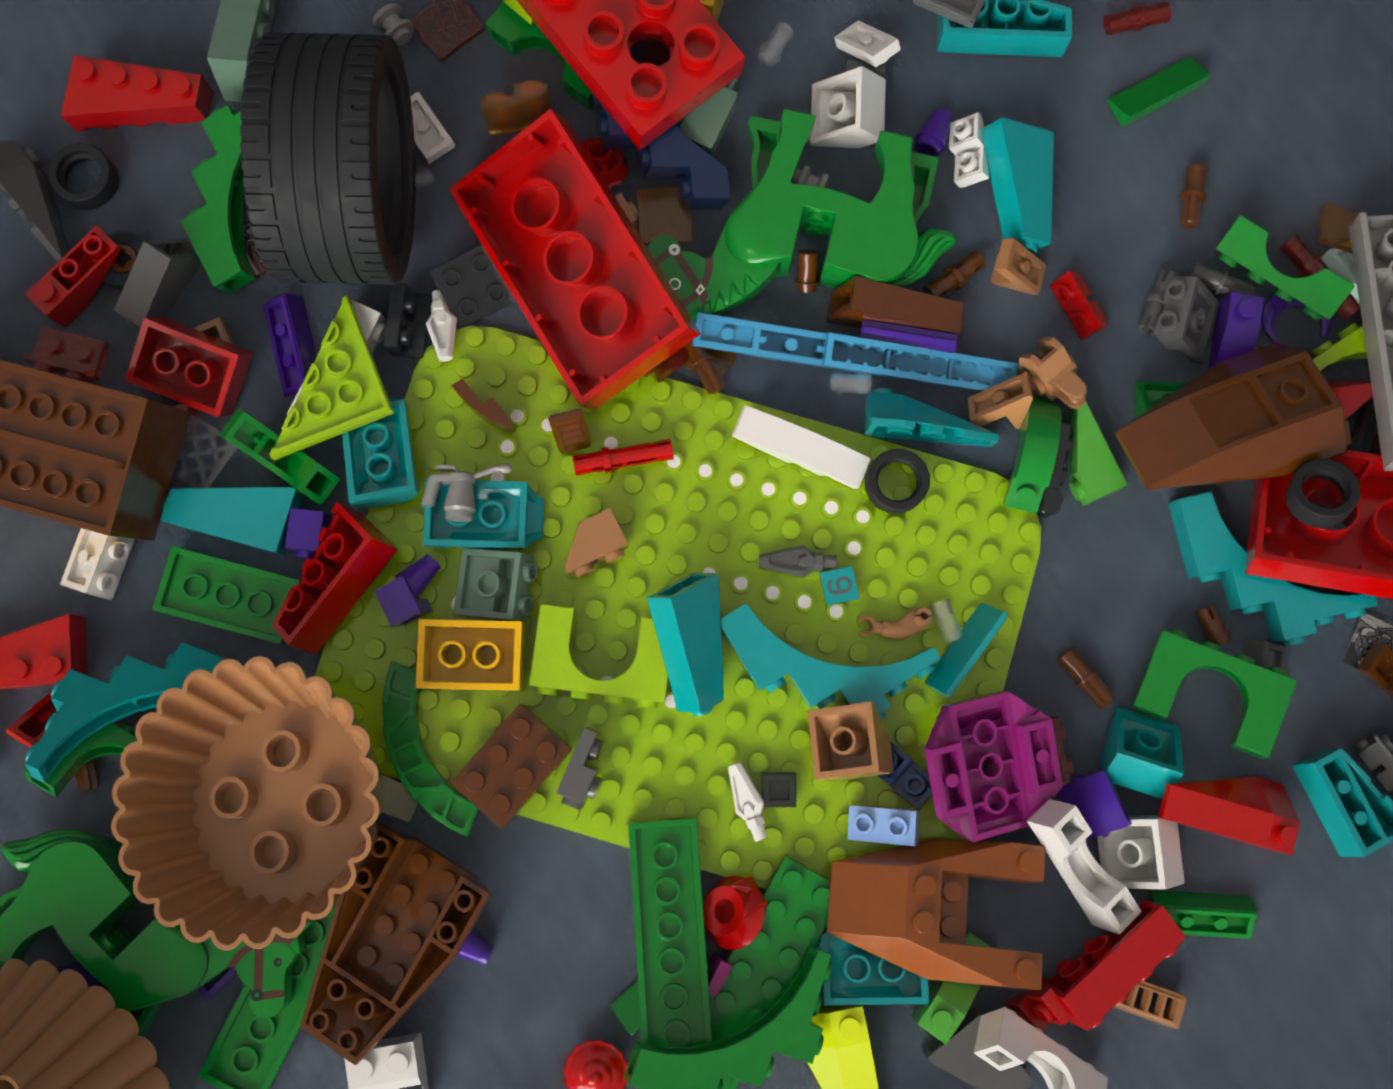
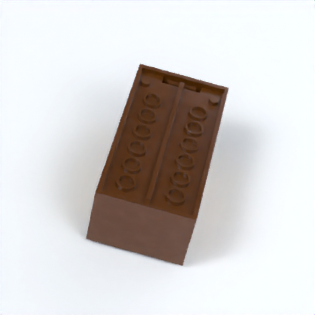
[0,360,190,541]

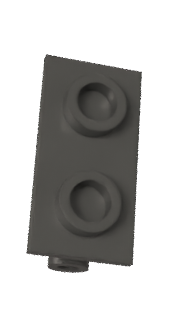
[1354,728,1393,796]

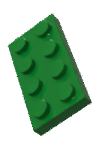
[152,546,301,645]

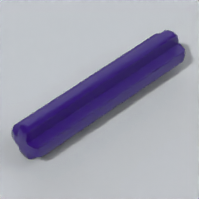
[860,320,958,353]

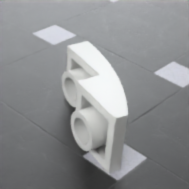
[949,112,989,188]

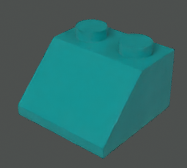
[1101,706,1184,799]

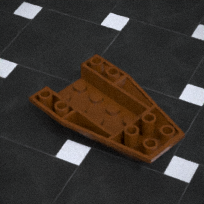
[1115,342,1347,490]
[300,823,492,1065]

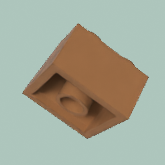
[807,701,894,781]

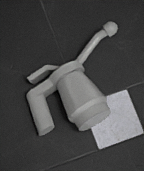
[421,463,512,522]

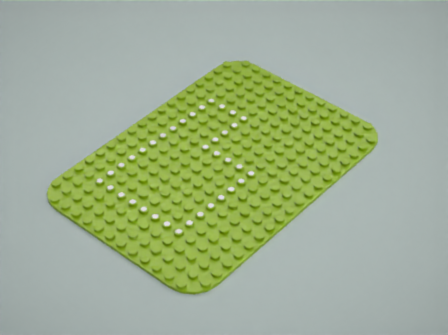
[315,326,1042,889]

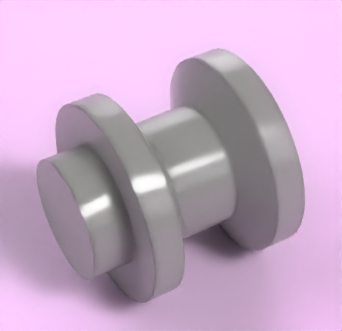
[373,3,414,46]
[792,165,829,188]

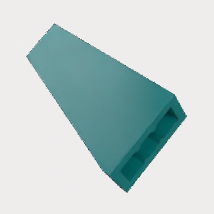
[982,117,1054,254]
[160,487,304,556]
[647,573,724,716]

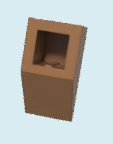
[564,508,629,578]

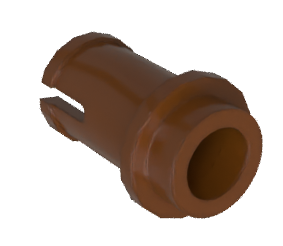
[794,249,820,293]
[1195,604,1232,646]

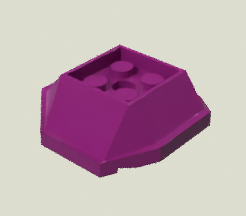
[924,691,1064,842]

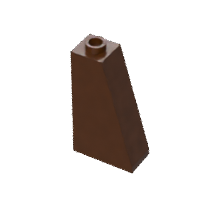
[826,276,964,335]

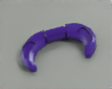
[1261,294,1334,340]

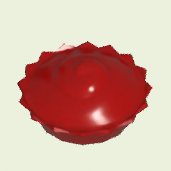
[581,138,630,189]
[562,1039,628,1089]

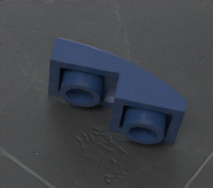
[877,741,933,811]

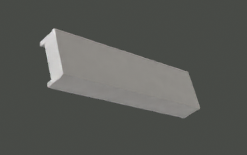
[1348,212,1393,471]

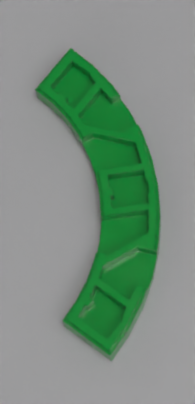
[382,661,480,837]

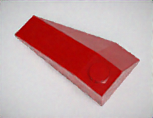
[1158,775,1300,856]

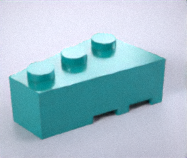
[1292,748,1393,857]

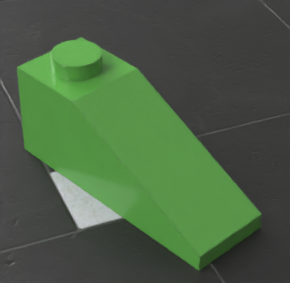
[1069,401,1128,506]
[911,931,992,1045]

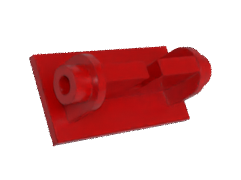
[1050,270,1108,341]

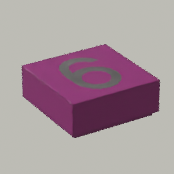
[707,951,732,997]

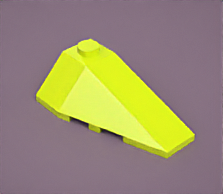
[808,1005,879,1089]

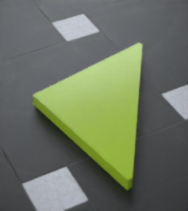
[269,295,394,460]

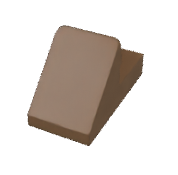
[991,238,1047,295]
[968,372,1033,430]

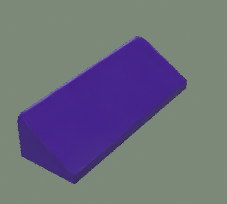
[263,293,317,397]

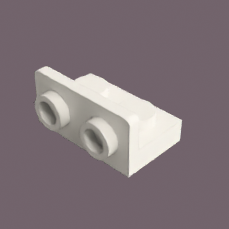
[60,528,134,600]

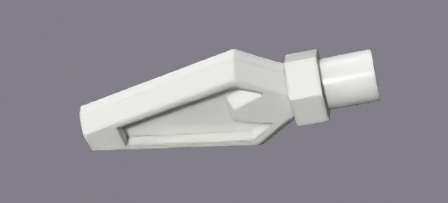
[426,290,457,362]
[728,763,768,842]

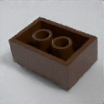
[450,704,574,829]

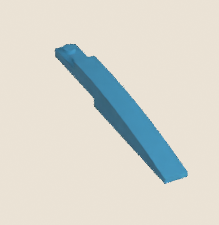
[691,312,1019,391]

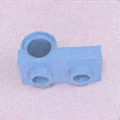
[847,805,919,846]

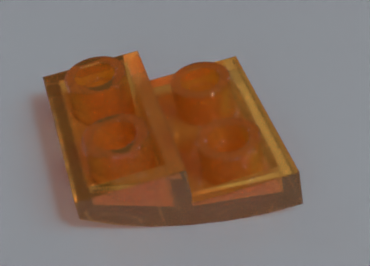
[481,80,553,134]

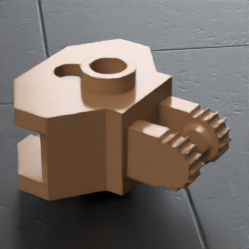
[1019,337,1087,410]

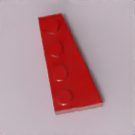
[60,55,214,132]
[0,614,88,691]
[1042,900,1186,1031]

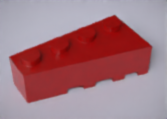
[272,501,397,655]

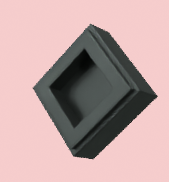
[761,772,796,807]

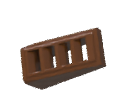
[548,408,591,454]

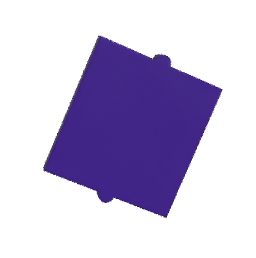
[1057,769,1132,840]

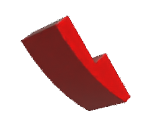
[1005,988,1074,1031]

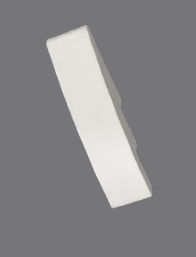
[732,405,871,489]

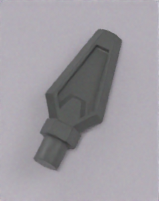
[759,545,837,578]

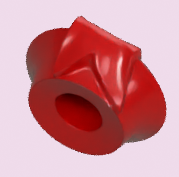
[703,876,767,950]

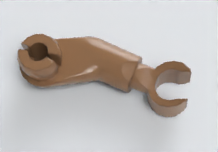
[856,607,932,640]

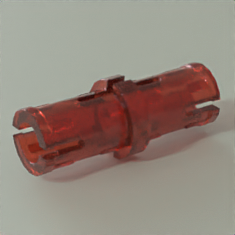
[1103,1,1172,36]

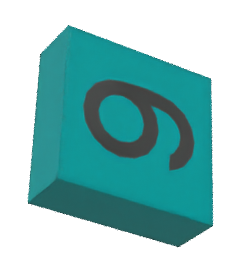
[819,566,859,606]

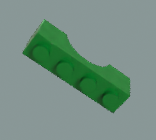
[485,2,594,110]
[1216,215,1355,321]

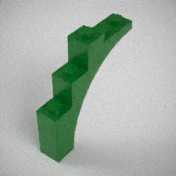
[180,105,256,295]
[624,946,832,1089]

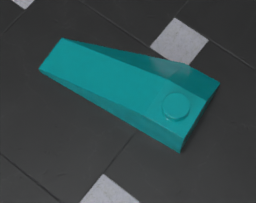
[863,388,999,447]

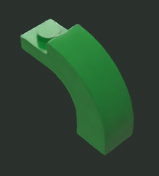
[1003,396,1062,514]
[219,408,340,505]

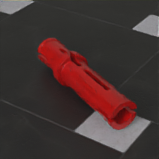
[572,439,674,476]

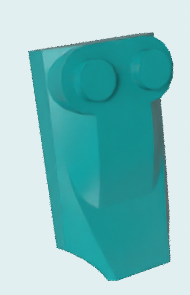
[342,396,420,509]
[423,478,544,549]
[815,933,929,1006]

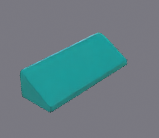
[925,604,1008,697]

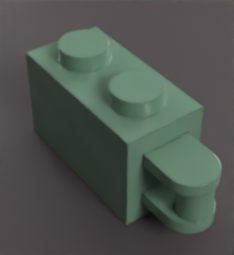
[676,76,740,157]

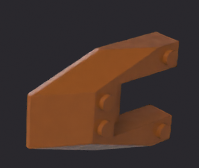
[826,838,1045,990]

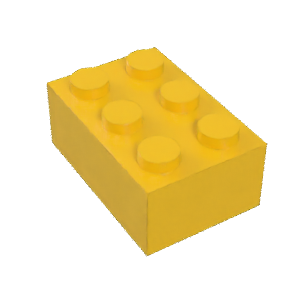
[416,619,526,691]

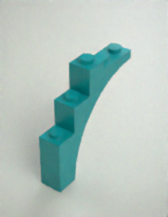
[1168,492,1378,646]
[721,603,941,719]
[25,642,225,782]

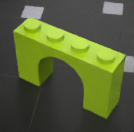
[529,604,668,709]

